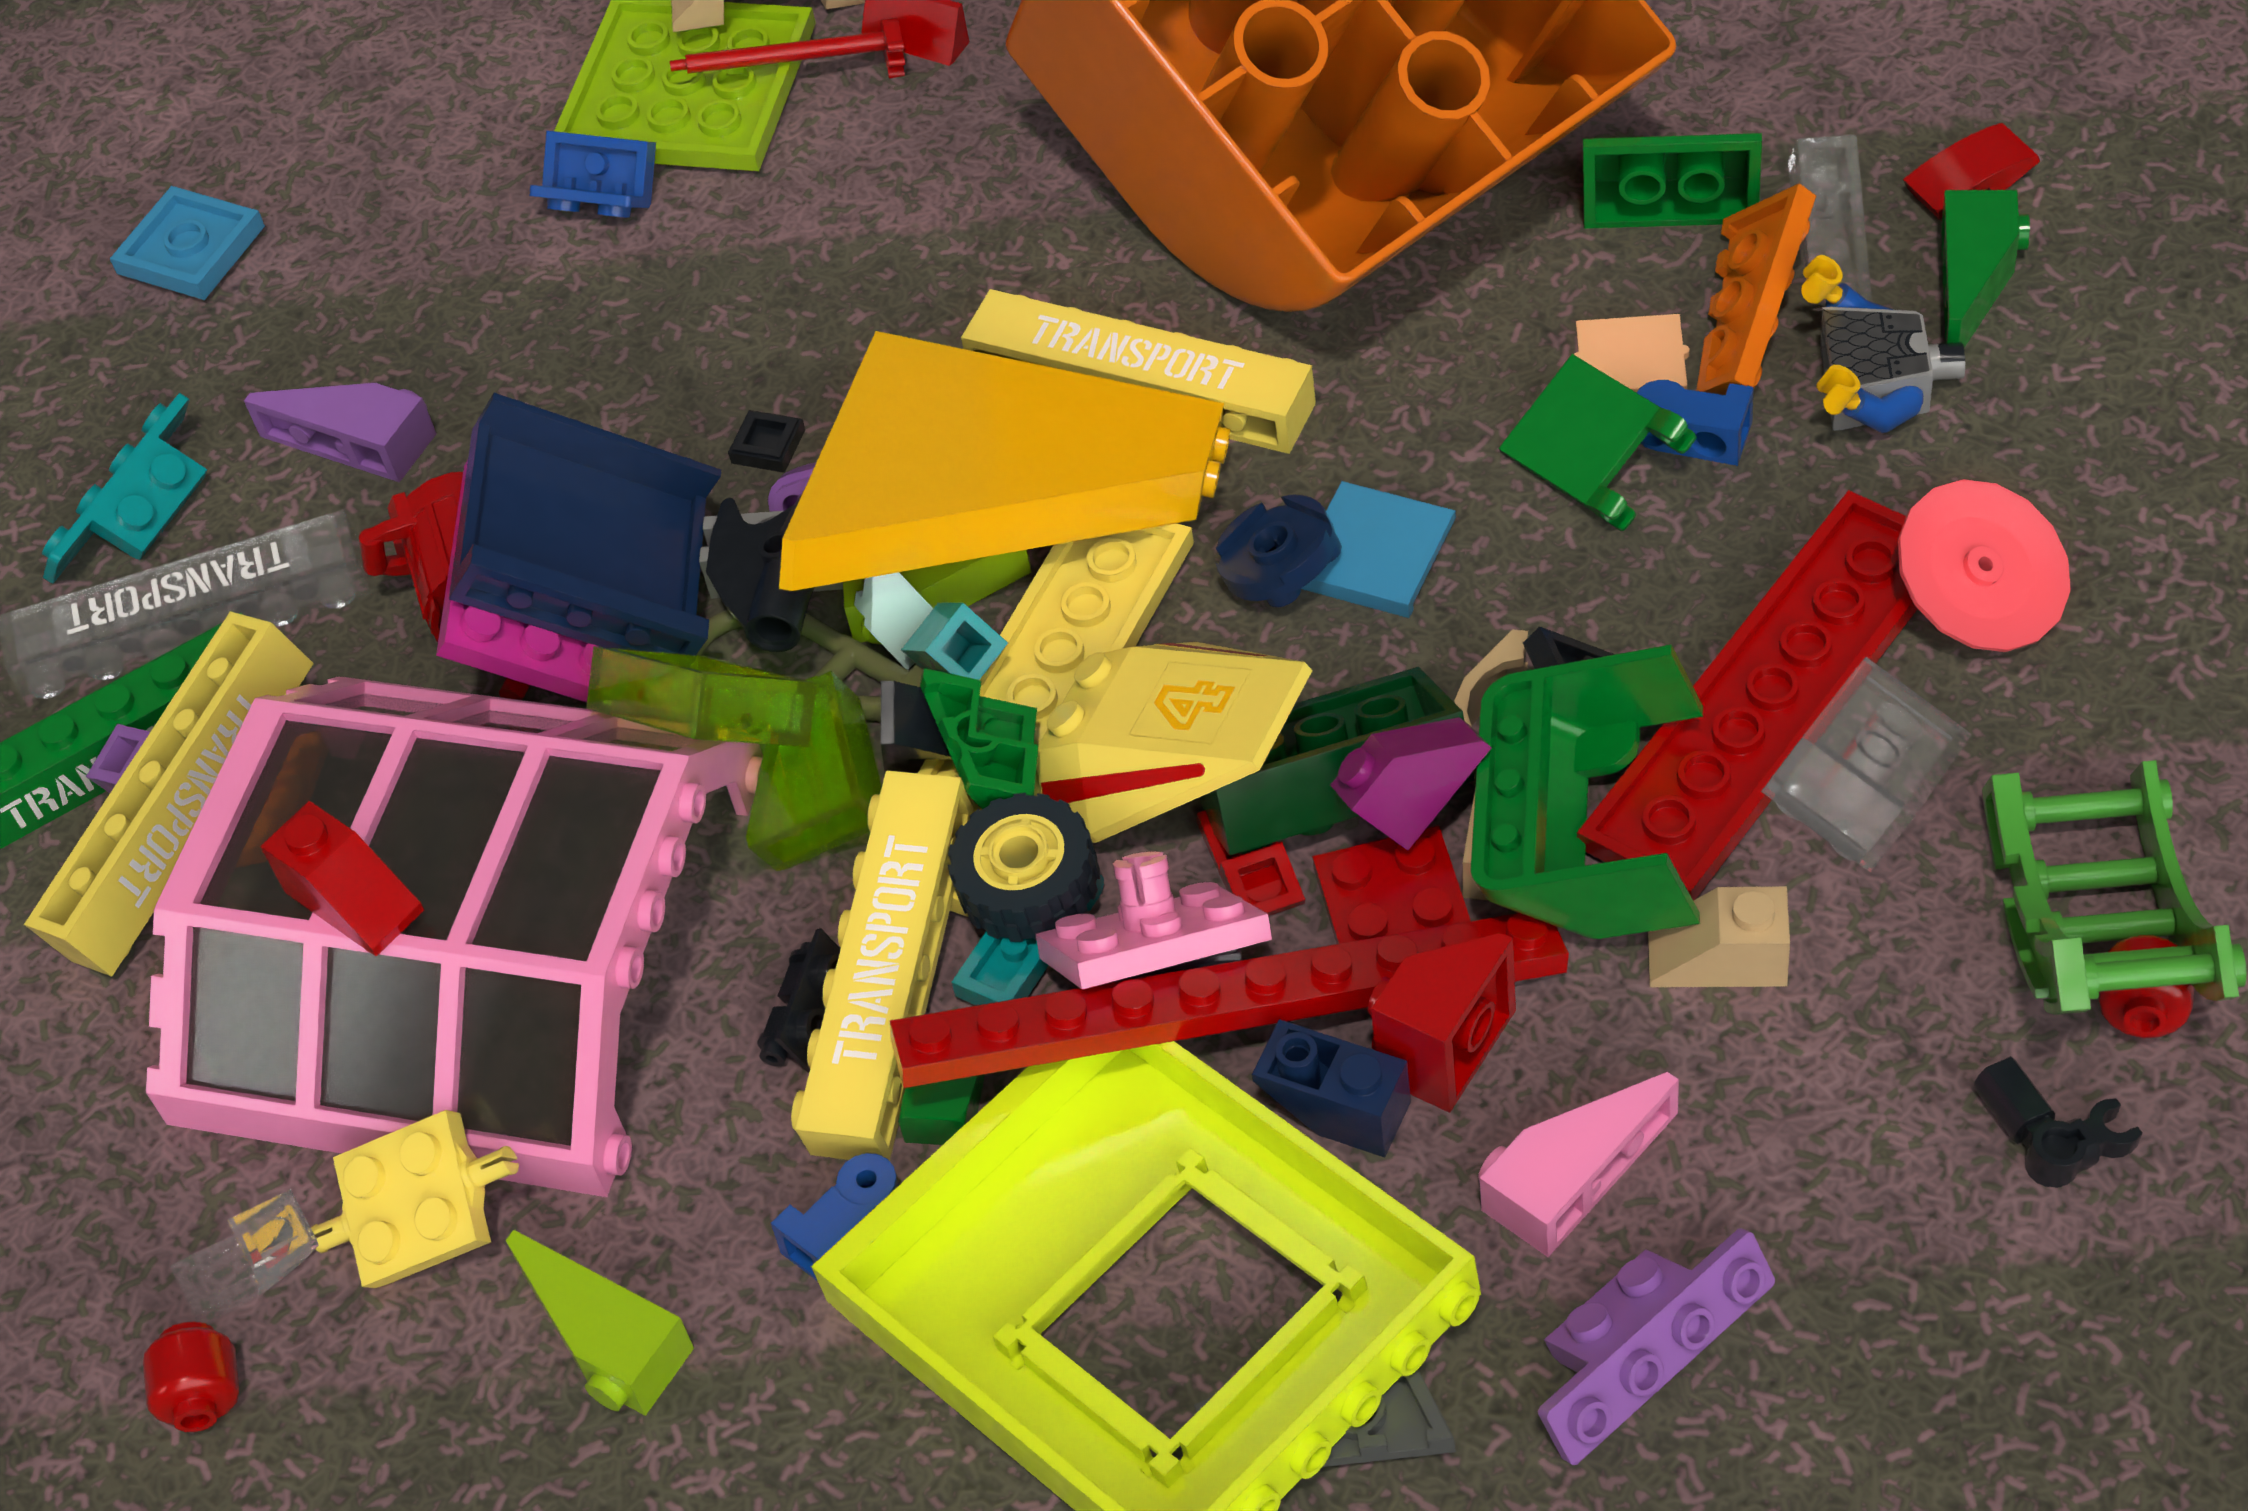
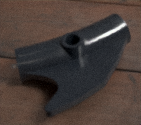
[706,488,815,652]

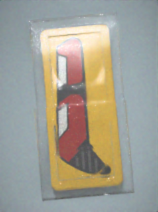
[170,1189,319,1324]

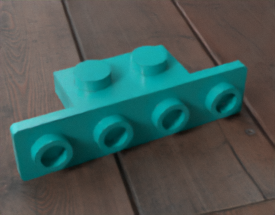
[42,393,208,584]

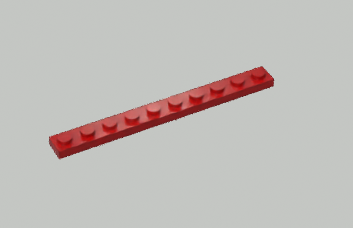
[890,913,1569,1088]

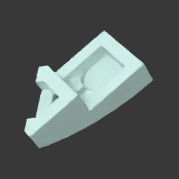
[854,572,933,670]

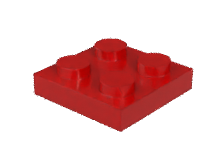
[1312,826,1471,944]

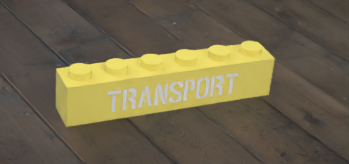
[961,289,1316,454]
[24,611,314,977]
[791,771,974,1161]

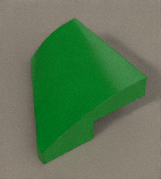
[920,668,1039,809]

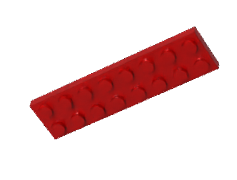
[1577,490,1918,901]

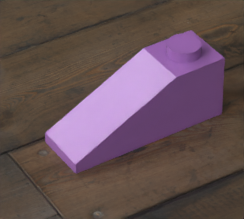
[244,383,437,482]

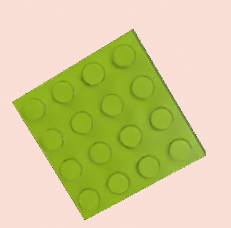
[554,0,816,171]

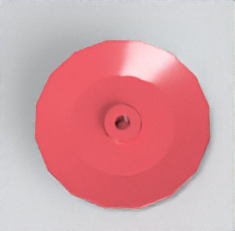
[1898,479,2071,652]

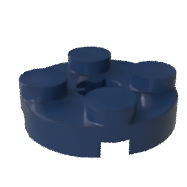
[1216,495,1342,607]

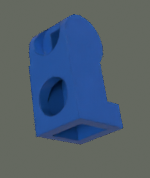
[1637,380,1753,466]
[771,1153,899,1281]

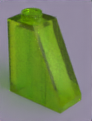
[746,671,882,871]

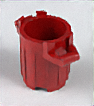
[359,472,463,642]

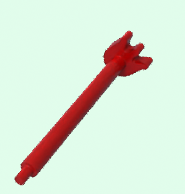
[669,17,905,79]

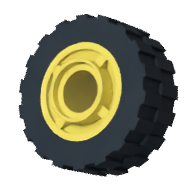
[948,793,1100,942]

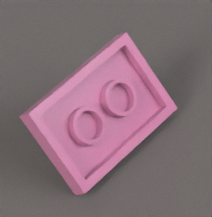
[1036,852,1272,989]

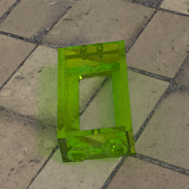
[586,646,817,747]

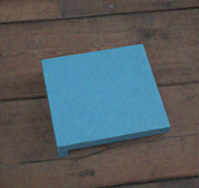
[1301,481,1456,618]

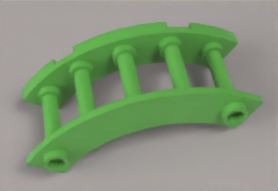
[1982,760,2247,1015]

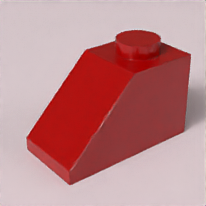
[260,800,424,957]

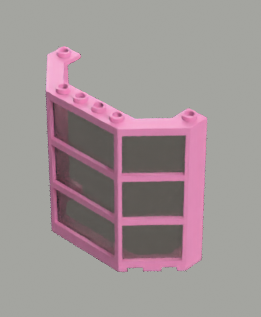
[146,677,770,1197]

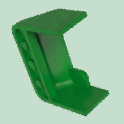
[1471,644,1703,939]

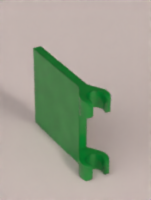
[1498,354,1697,531]

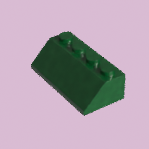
[1199,666,1475,855]

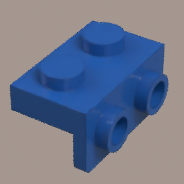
[529,131,656,218]

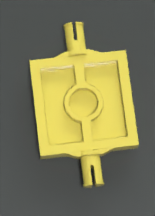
[309,1110,519,1288]

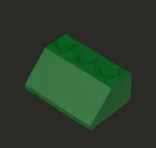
[1583,133,1762,229]

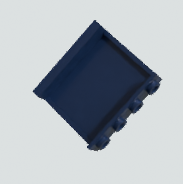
[449,393,721,673]

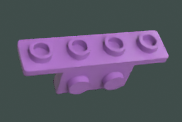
[1538,1228,1775,1465]

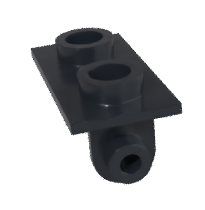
[757,928,841,1073]

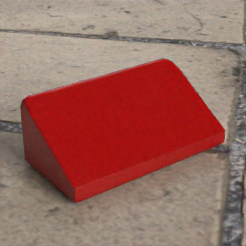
[861,0,970,66]

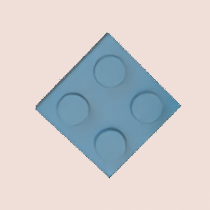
[110,186,265,300]

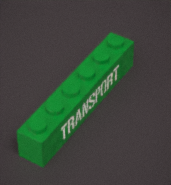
[0,612,243,849]

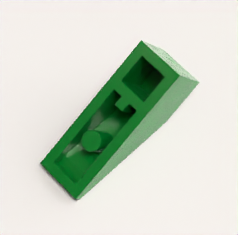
[1941,190,2030,348]

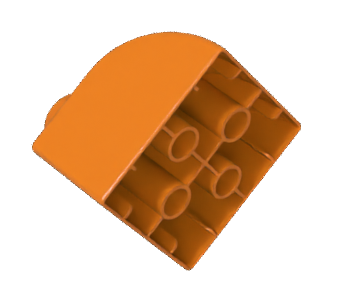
[1006,0,1676,312]

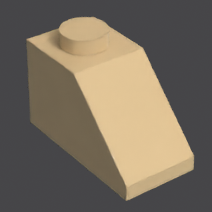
[1648,886,1790,987]

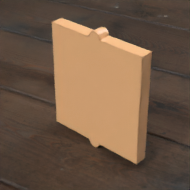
[1574,314,1690,393]

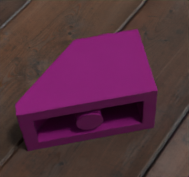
[1331,717,1492,850]

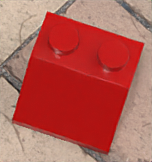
[1368,932,1516,1113]

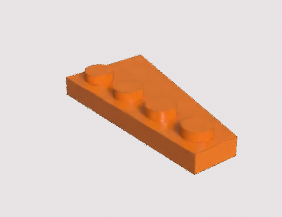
[1696,183,1816,395]

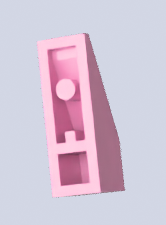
[1478,1072,1679,1257]

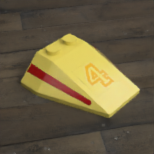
[1037,642,1313,843]

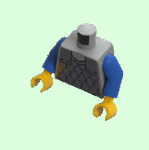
[1801,255,1965,433]

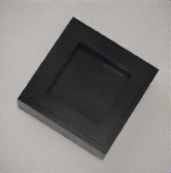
[728,410,805,473]

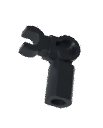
[1974,1056,2143,1188]

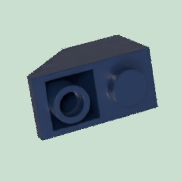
[1252,1019,1411,1158]

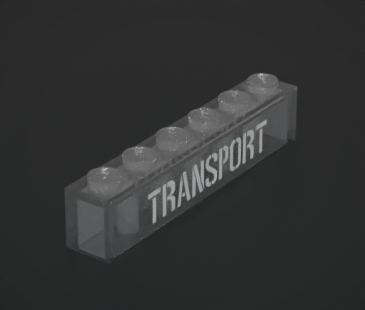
[0,509,372,702]

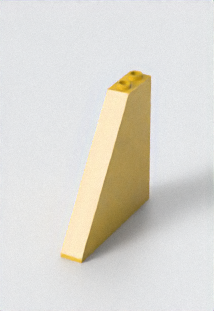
[779,331,1231,591]

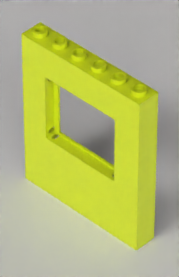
[811,1041,1481,1511]

